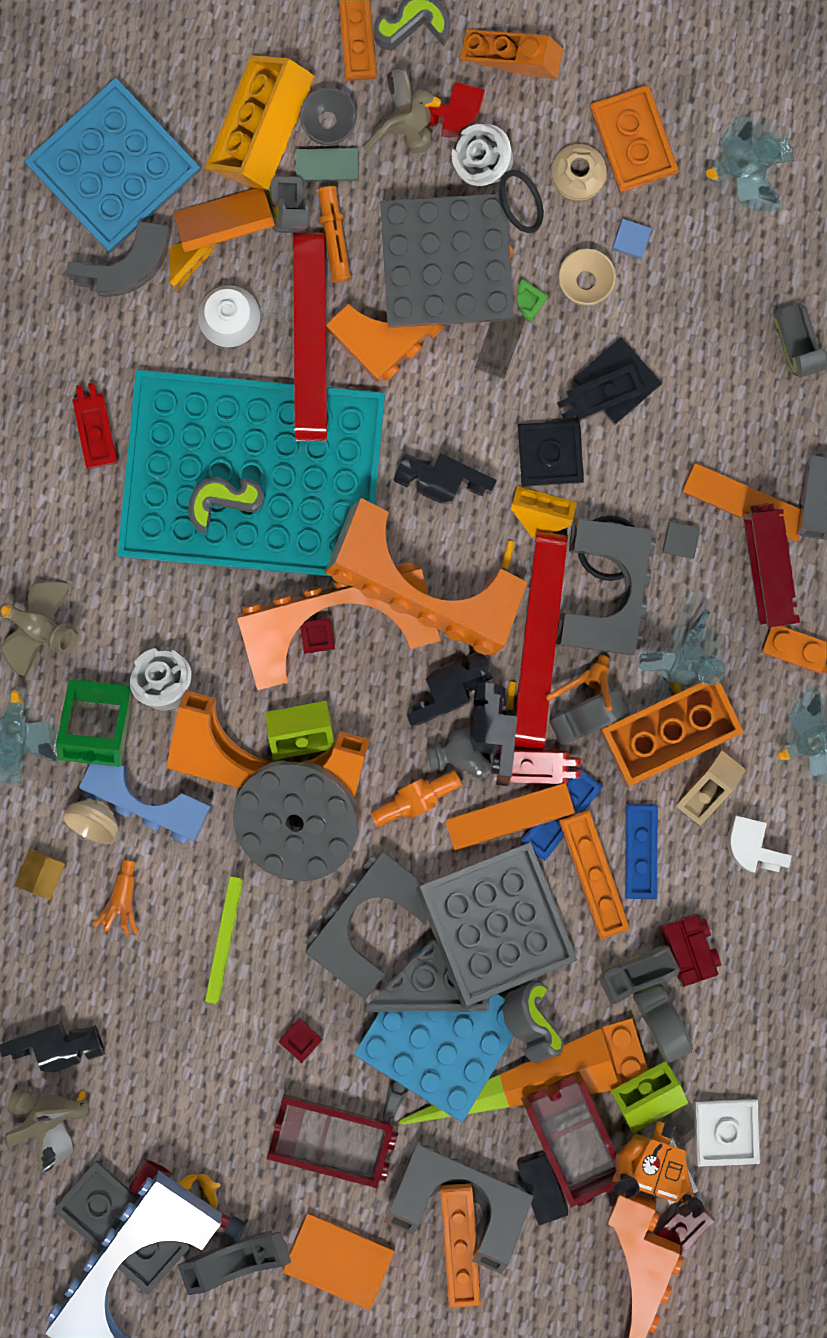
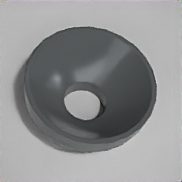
[300,87,357,146]

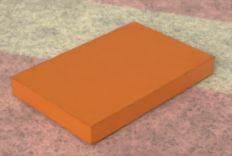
[589,84,679,193]
[173,188,275,252]
[282,1212,395,1310]

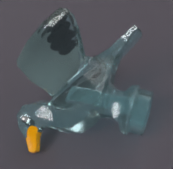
[705,114,794,212]
[638,609,725,694]
[777,686,827,784]
[0,690,64,784]

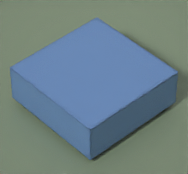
[612,219,652,260]

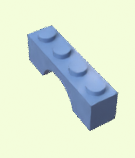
[79,764,212,844]

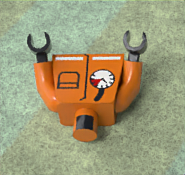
[612,1121,704,1218]

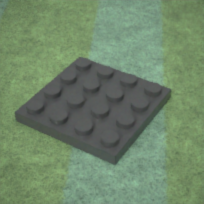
[380,194,514,328]
[416,842,577,1007]

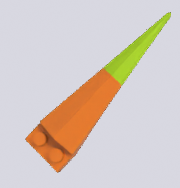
[398,1017,649,1125]

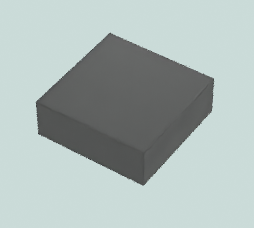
[663,522,700,559]

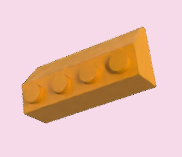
[204,55,315,190]

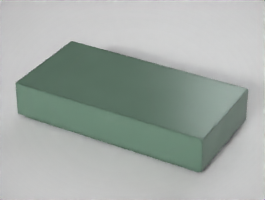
[296,148,359,182]

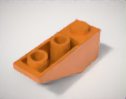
[459,29,564,79]

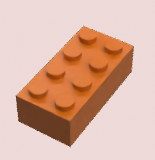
[599,675,744,787]

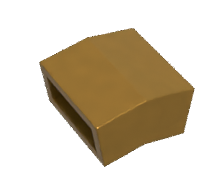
[14,849,65,900]

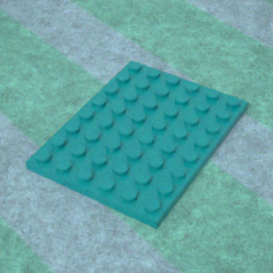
[117,370,385,577]

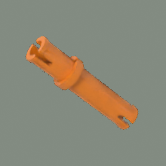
[317,186,352,283]

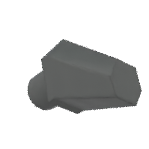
[383,1081,409,1122]

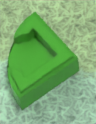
[517,279,548,323]

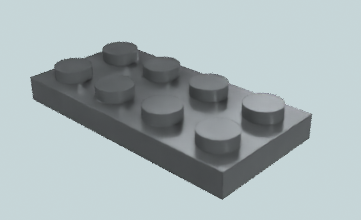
[53,1160,191,1295]

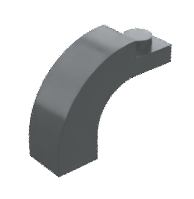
[66,221,171,297]
[178,1230,291,1295]

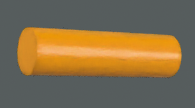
[501,540,515,569]
[506,682,517,711]

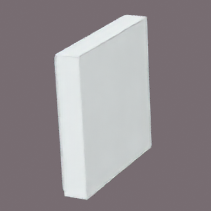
[693,1099,760,1167]

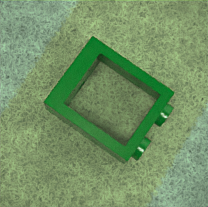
[56,679,132,767]

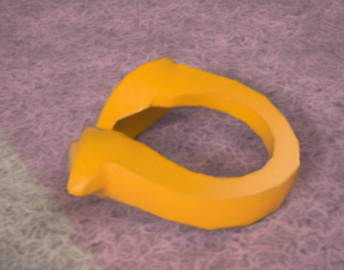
[178,1174,220,1209]

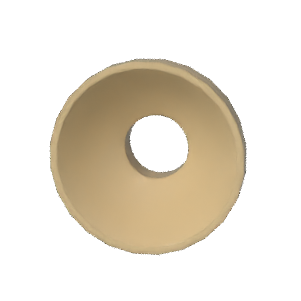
[551,144,607,201]
[558,249,616,306]
[62,798,119,844]

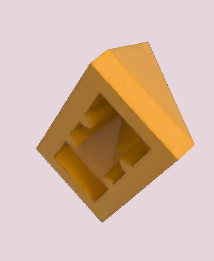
[169,243,218,292]
[511,486,577,538]

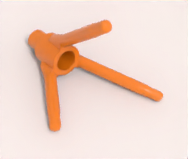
[546,655,612,711]

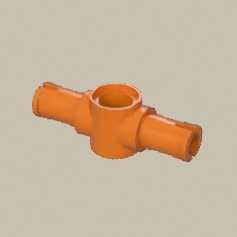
[370,770,463,828]

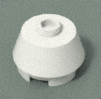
[452,124,513,186]
[198,285,260,347]
[130,648,191,711]

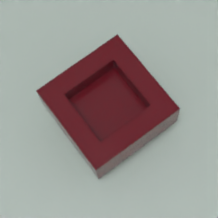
[300,618,335,654]
[278,1018,323,1063]

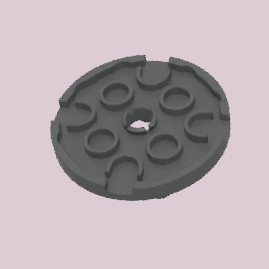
[233,760,359,881]

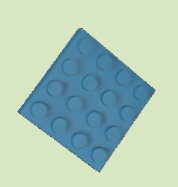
[24,77,201,254]
[353,946,514,1123]

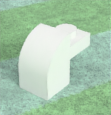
[727,816,792,873]

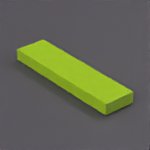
[205,876,244,1004]

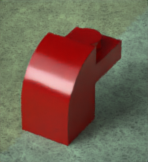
[427,82,485,138]

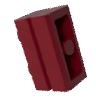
[660,913,722,987]

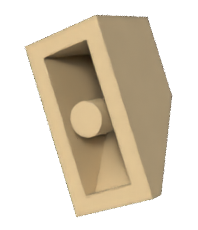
[676,750,746,826]

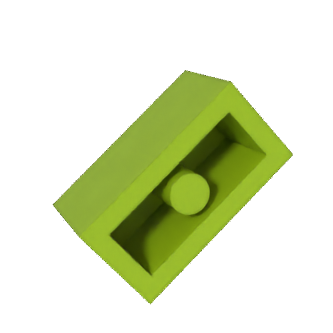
[265,700,335,760]
[610,1061,688,1133]

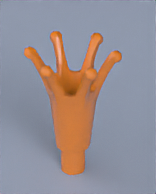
[92,860,139,935]

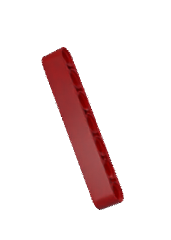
[293,232,327,441]
[515,531,568,750]

